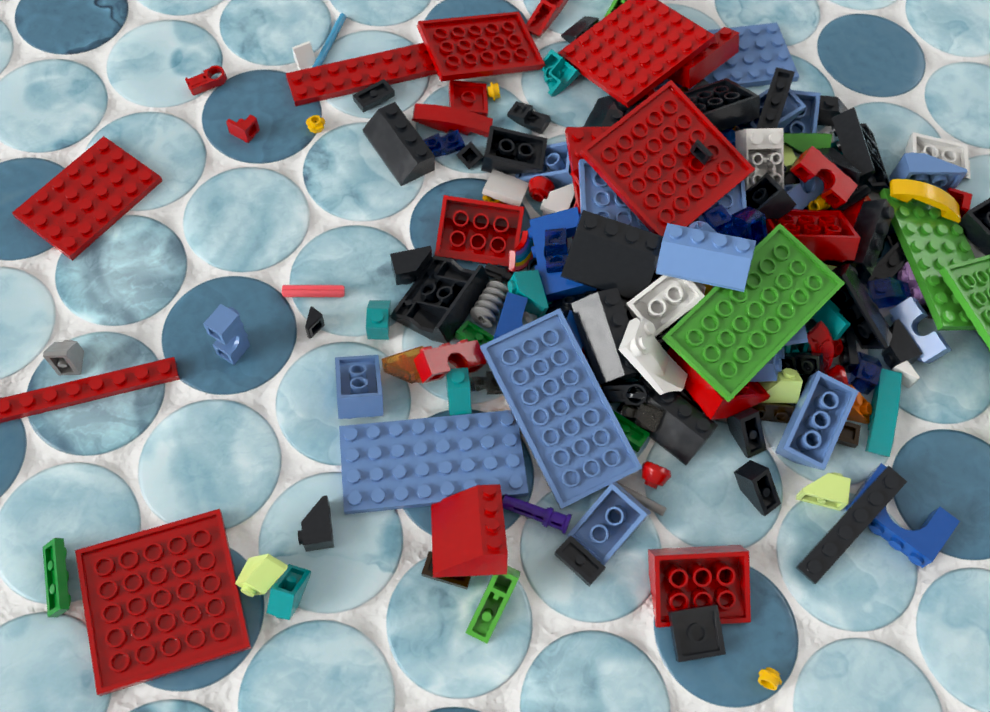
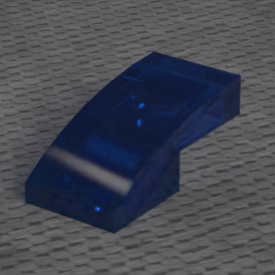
[703,204,742,238]
[545,228,568,273]

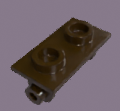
[752,402,794,423]

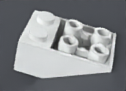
[735,128,784,190]

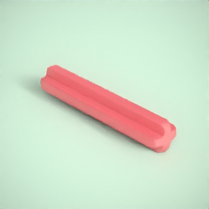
[282,285,345,297]

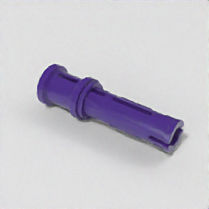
[502,494,572,534]

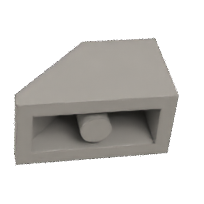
[43,340,84,376]

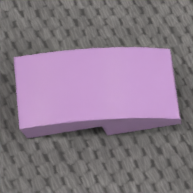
[897,262,926,305]

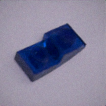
[423,129,465,157]

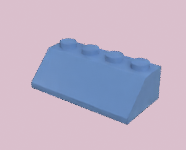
[656,223,756,292]
[775,371,859,470]

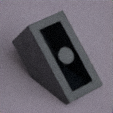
[817,95,848,126]
[390,246,432,285]
[881,319,922,370]
[727,407,767,458]
[734,460,781,516]
[298,495,334,552]

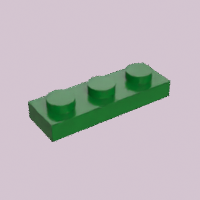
[42,538,71,617]

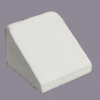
[292,41,316,69]
[891,361,920,388]

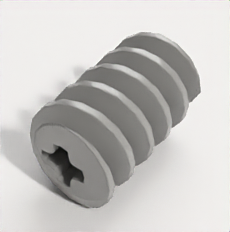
[470,281,509,328]

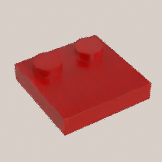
[449,80,488,117]

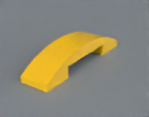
[890,179,961,223]

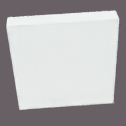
[482,169,529,206]

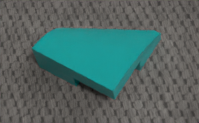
[541,49,581,97]

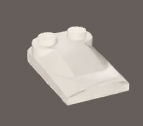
[905,132,970,179]
[626,275,706,337]
[618,318,688,395]

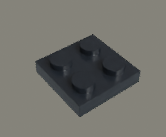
[668,604,726,662]

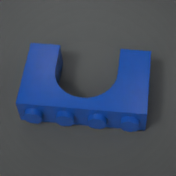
[528,207,597,302]
[493,292,583,350]
[845,463,960,568]

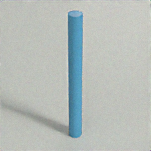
[312,13,347,67]

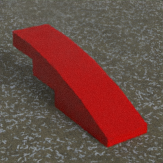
[526,0,568,38]
[412,103,493,137]

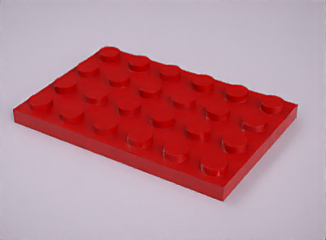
[417,12,545,82]
[12,136,162,261]

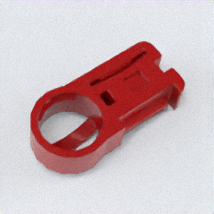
[185,65,227,95]

